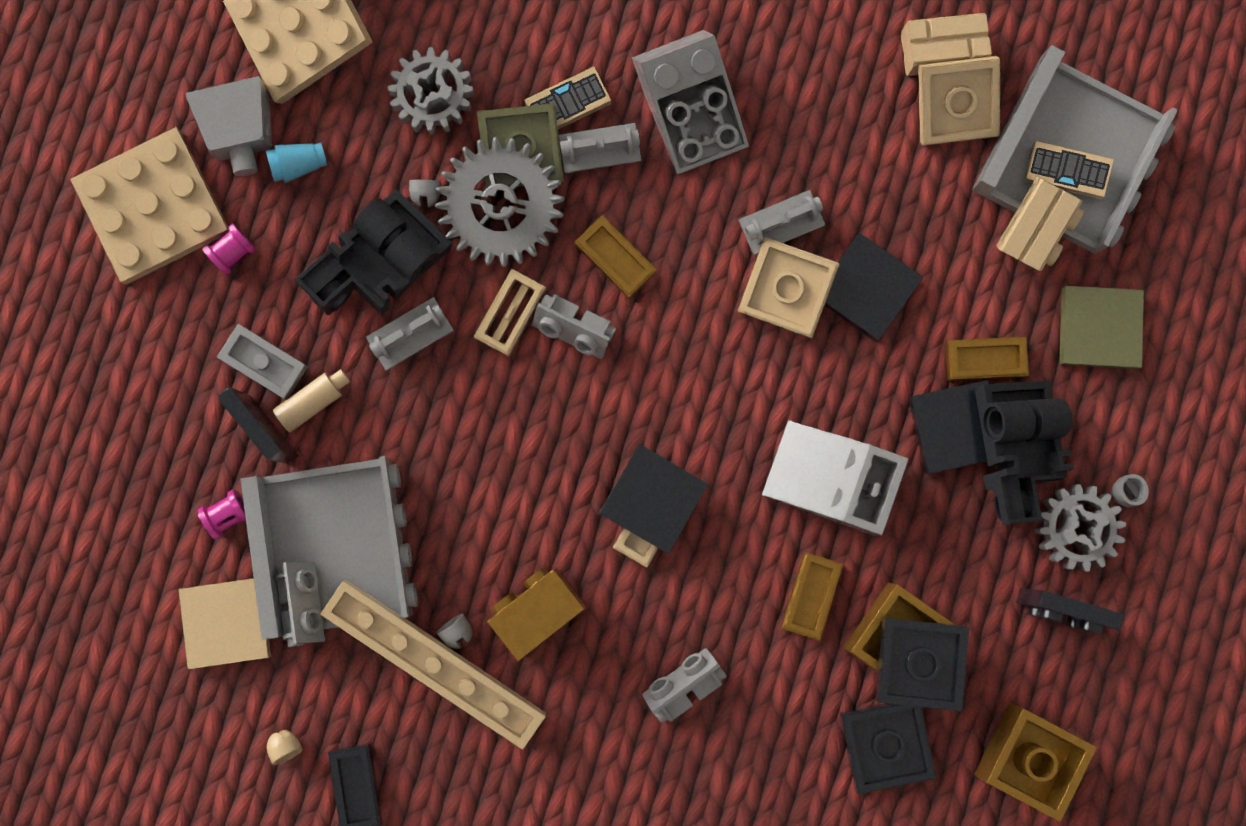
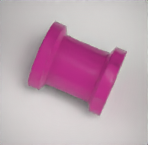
[202,223,256,276]
[198,489,246,540]

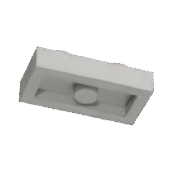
[217,324,308,400]

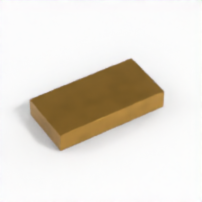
[574,215,657,299]
[945,337,1029,381]
[780,552,843,641]

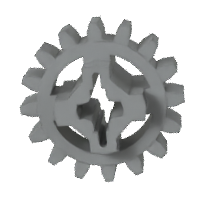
[388,47,474,135]
[1034,484,1126,571]

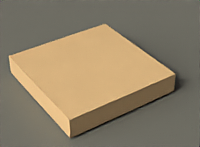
[918,56,1000,145]
[738,237,840,338]
[179,578,271,669]

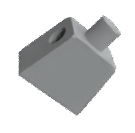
[186,76,272,176]

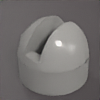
[409,180,441,207]
[1111,474,1149,507]
[437,614,473,649]

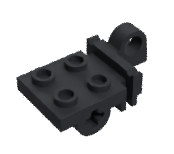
[295,189,452,315]
[975,380,1074,525]

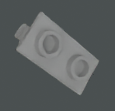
[559,123,641,173]
[738,190,825,255]
[532,294,617,359]
[366,297,454,371]
[275,562,325,647]
[642,648,727,724]

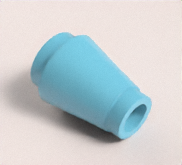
[266,143,327,183]

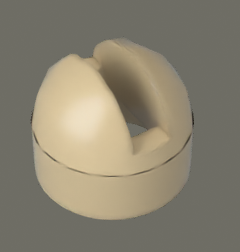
[266,730,303,765]

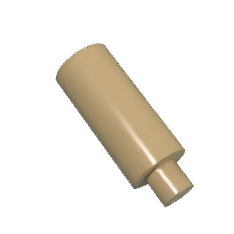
[273,369,351,432]

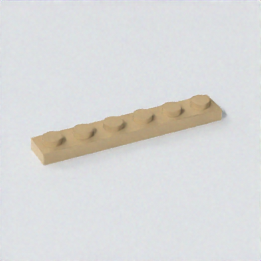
[320,578,546,750]

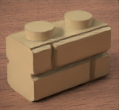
[901,13,992,78]
[996,176,1084,271]

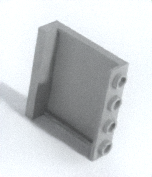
[972,45,1178,254]
[240,456,418,640]

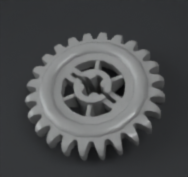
[435,137,565,267]

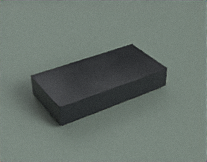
[328,743,383,826]

